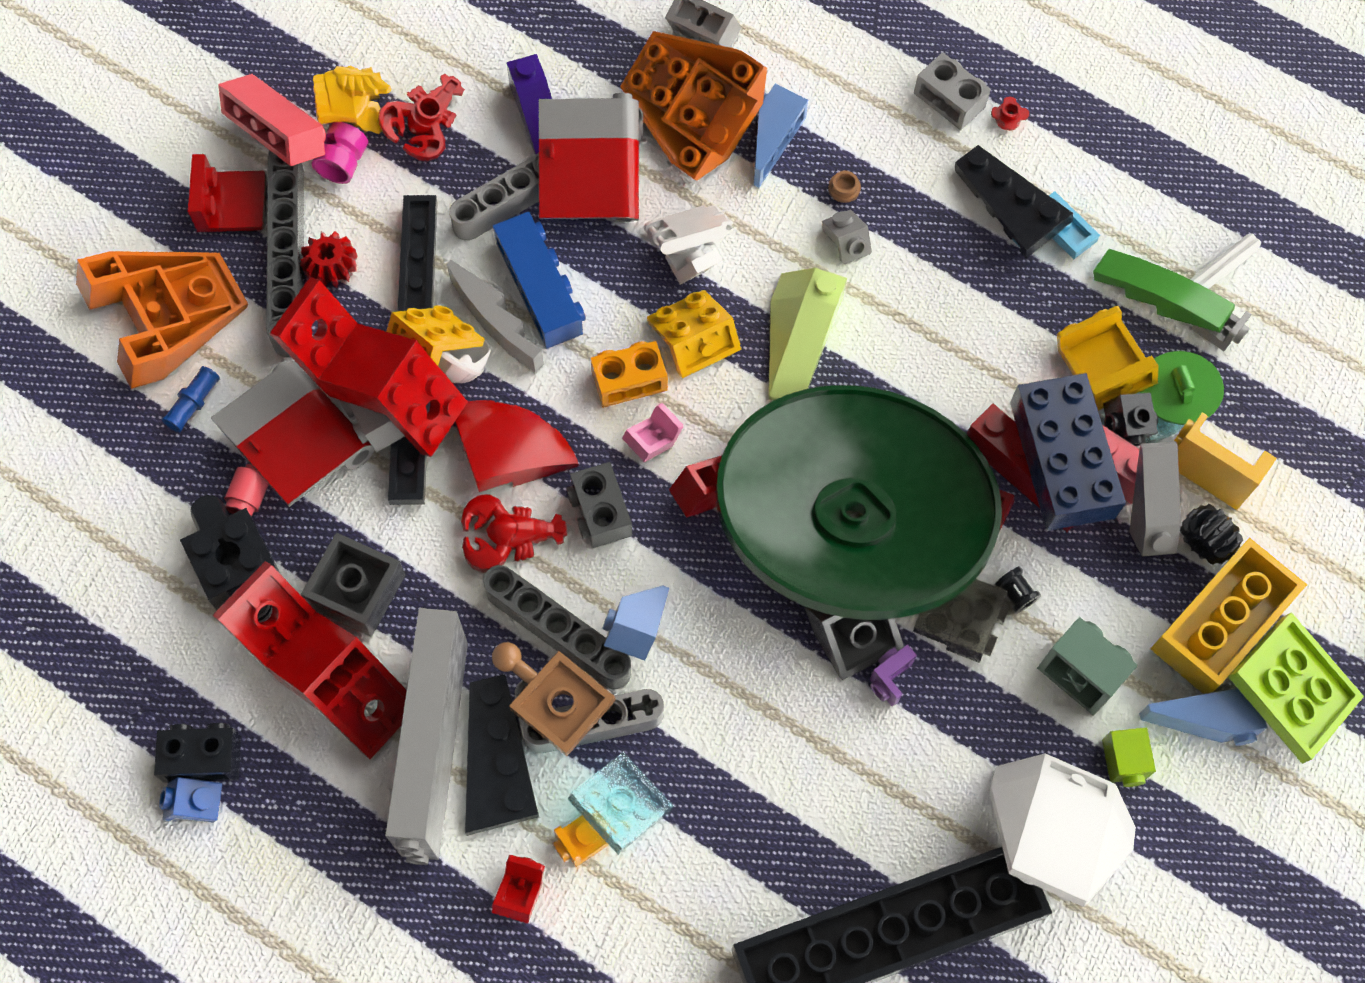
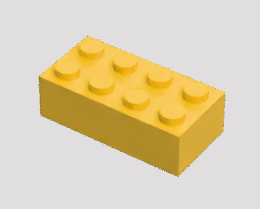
[1150,537,1308,694]

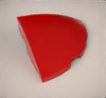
[455,400,579,492]

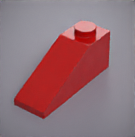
[669,455,722,518]

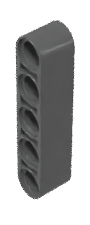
[483,565,631,689]

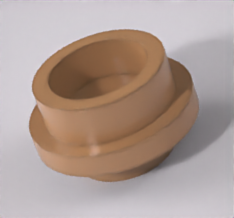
[828,171,861,203]

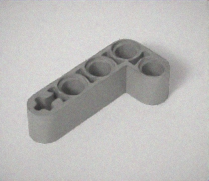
[515,680,664,754]

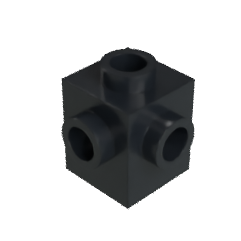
[1103,392,1158,446]

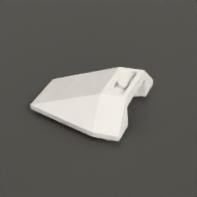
[989,753,1136,907]

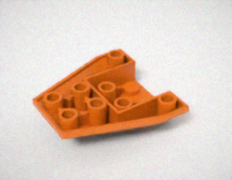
[620,31,767,180]

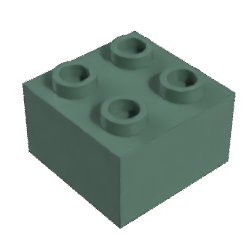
[1037,616,1138,716]

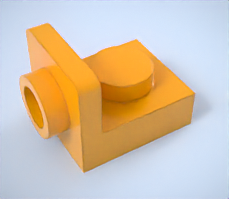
[552,808,614,867]

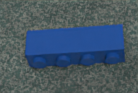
[492,212,586,349]

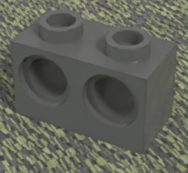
[566,462,633,548]

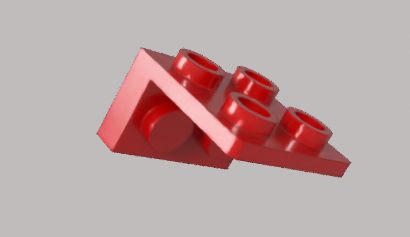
[188,154,267,232]

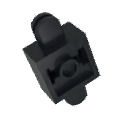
[180,495,280,622]

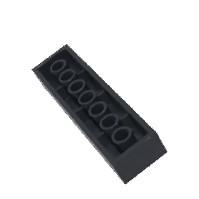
[731,846,1052,983]

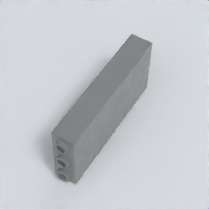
[385,608,467,865]

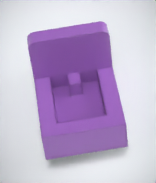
[870,644,917,707]

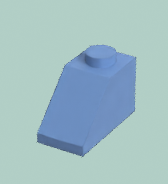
[602,585,670,661]

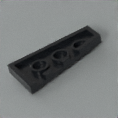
[955,145,1073,259]
[465,674,539,836]

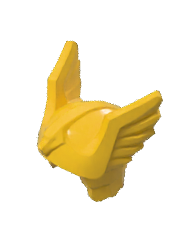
[313,65,393,134]

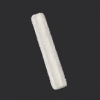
[1190,233,1261,289]

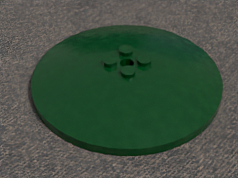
[716,385,1002,620]

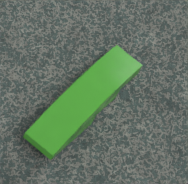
[1093,249,1235,333]

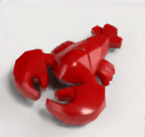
[378,74,465,161]
[461,494,568,573]

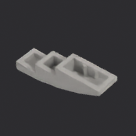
[447,260,544,374]

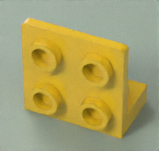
[647,290,742,378]
[386,305,485,365]

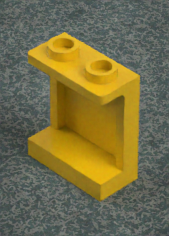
[1057,306,1158,411]
[1174,412,1277,510]

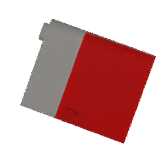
[539,93,639,222]
[211,361,374,507]

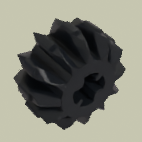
[1180,504,1244,565]

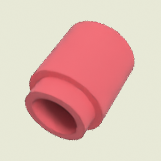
[224,464,269,516]

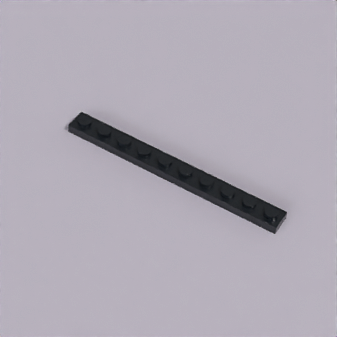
[388,195,438,505]

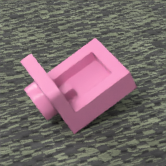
[622,403,683,462]

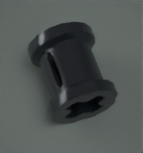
[994,566,1041,614]

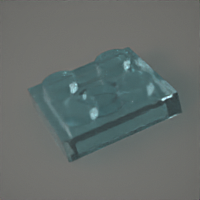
[568,752,674,855]

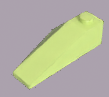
[769,268,847,400]

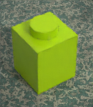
[1102,727,1156,787]

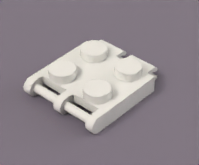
[644,205,734,255]

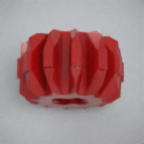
[300,231,358,288]

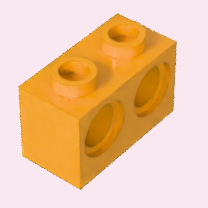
[590,341,668,408]

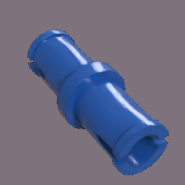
[161,366,220,433]

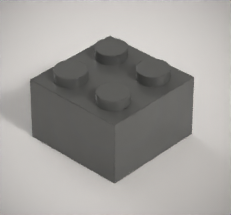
[301,532,406,637]

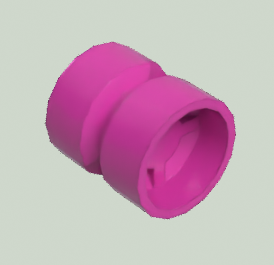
[311,122,368,184]

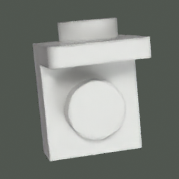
[665,247,723,285]

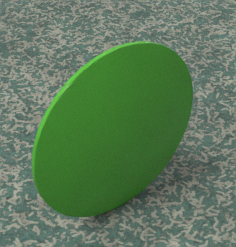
[1140,351,1224,425]

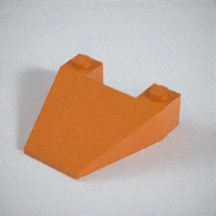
[76,251,248,389]

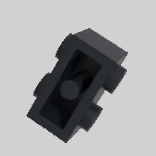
[154,723,241,783]

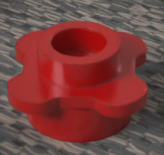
[991,97,1029,131]

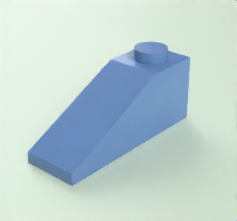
[754,83,809,188]
[1139,688,1268,746]

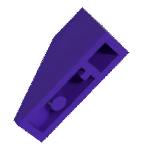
[506,54,552,155]

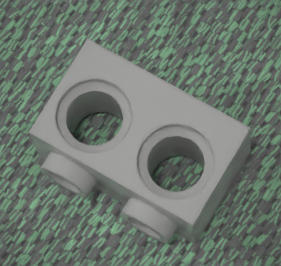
[665,0,741,48]
[914,52,991,130]

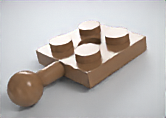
[492,642,616,757]

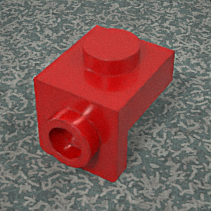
[492,855,545,924]

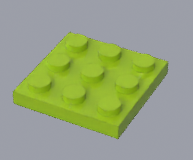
[1228,612,1364,764]

